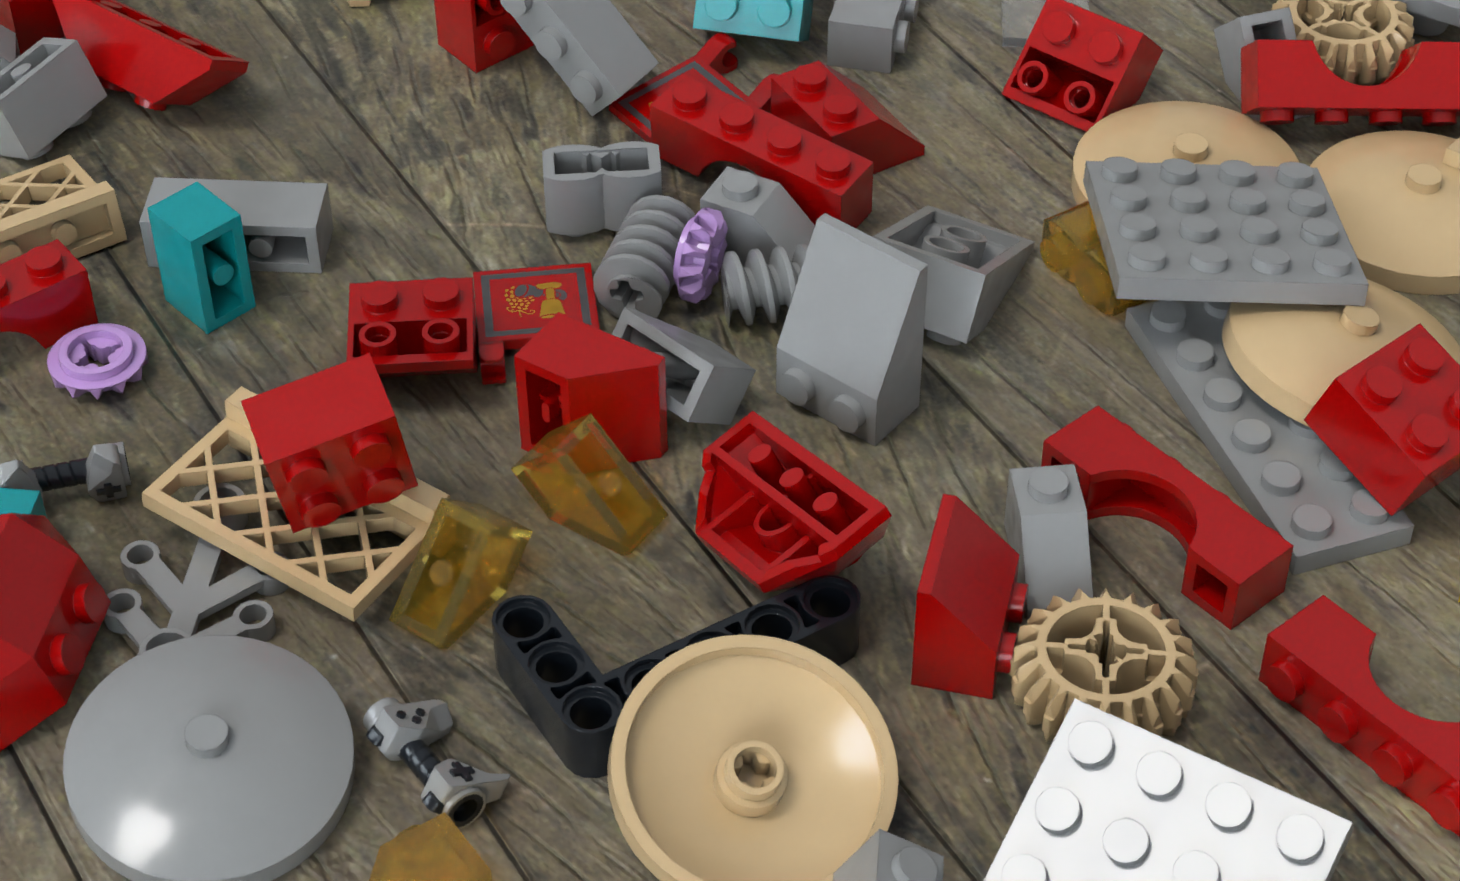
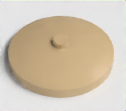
[1071,101,1299,227]
[1310,130,1460,295]
[1222,279,1460,427]
[607,634,899,881]

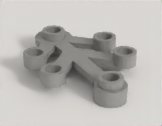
[104,483,289,656]

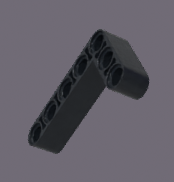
[492,575,861,778]

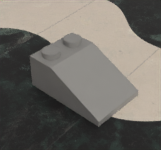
[872,205,1035,345]
[776,213,928,446]

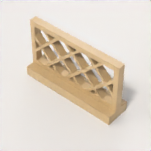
[0,154,128,264]
[142,386,450,622]

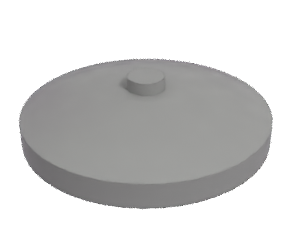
[63,635,355,881]

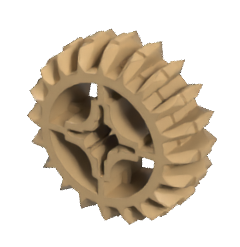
[1271,0,1415,86]
[1008,588,1199,742]

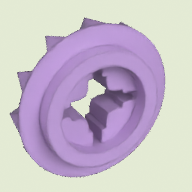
[673,207,728,304]
[47,323,149,400]

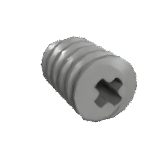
[593,195,695,319]
[721,244,808,327]

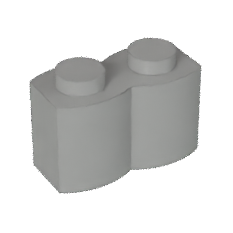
[542,141,662,237]

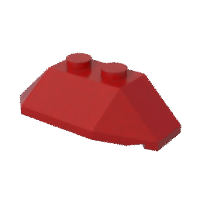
[53,0,249,111]
[695,411,892,593]
[0,513,111,752]

